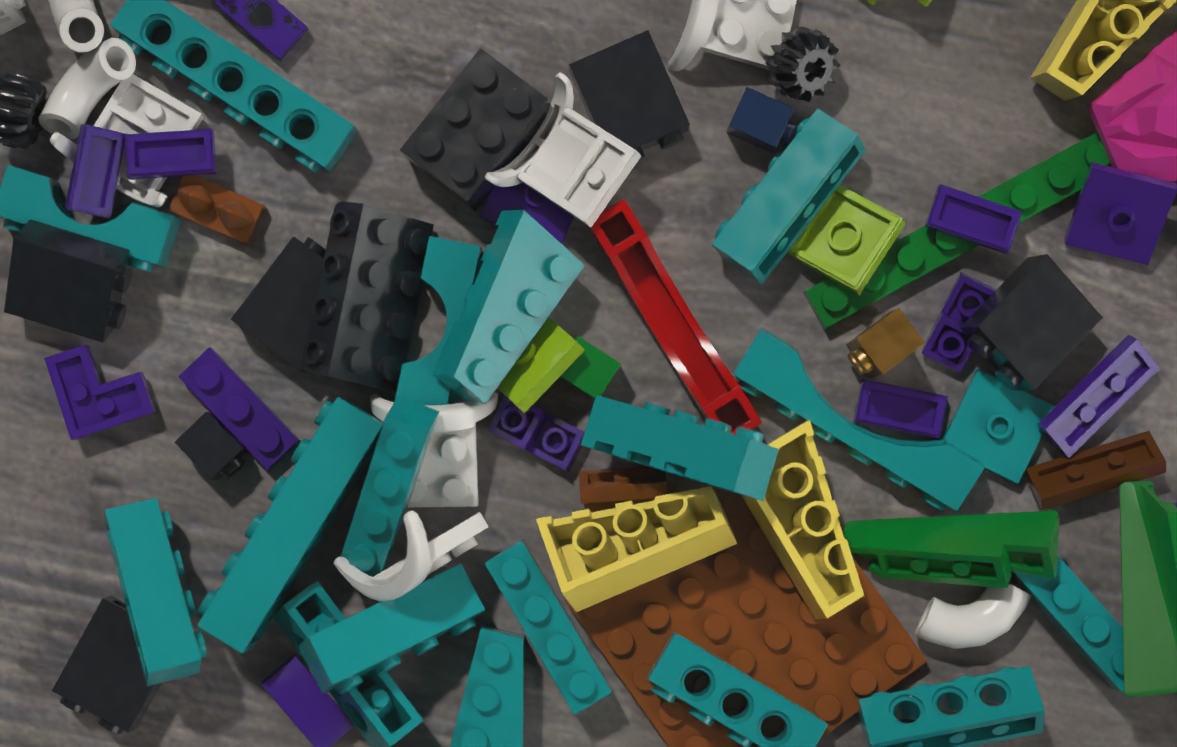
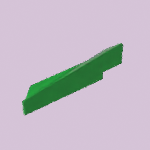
[1119,481,1177,698]
[843,511,1059,588]

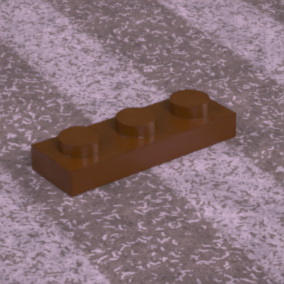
[1026,431,1166,510]

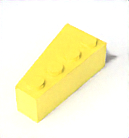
[1030,0,1177,101]
[741,420,864,620]
[536,486,737,612]

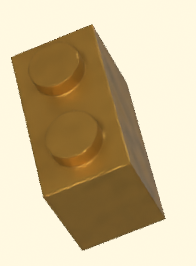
[846,308,925,379]

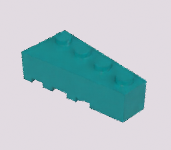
[433,210,585,404]
[581,395,779,501]
[450,624,525,747]

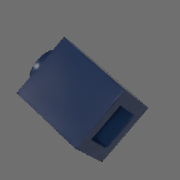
[726,87,796,154]

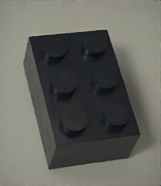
[400,48,551,212]

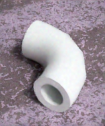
[48,0,104,53]
[39,38,136,139]
[915,584,1031,649]

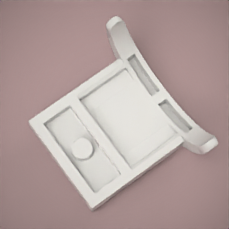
[668,0,797,71]
[485,72,641,228]
[50,74,204,208]
[370,392,498,508]
[334,511,489,601]

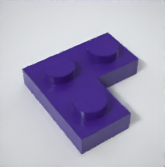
[44,344,156,440]

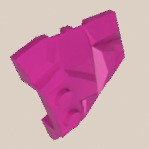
[1087,28,1177,182]

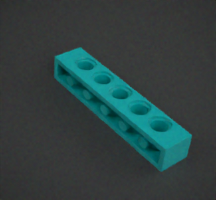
[110,0,359,173]

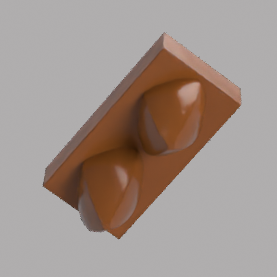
[168,176,266,246]
[579,466,668,512]

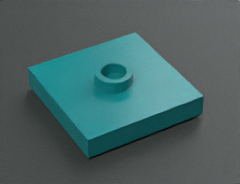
[942,369,1055,484]

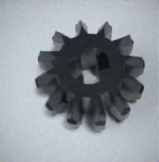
[765,26,841,102]
[0,73,48,149]

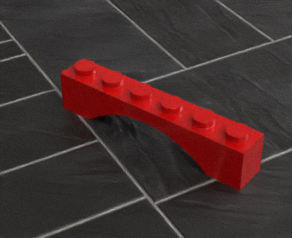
[587,199,762,435]

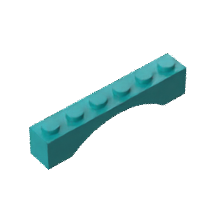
[733,327,985,511]

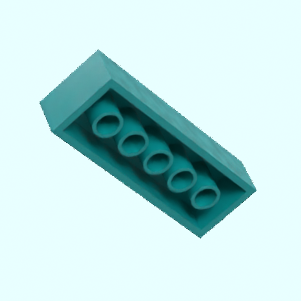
[197,397,384,654]

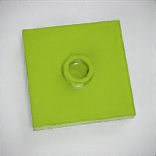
[787,185,906,295]
[497,317,585,413]

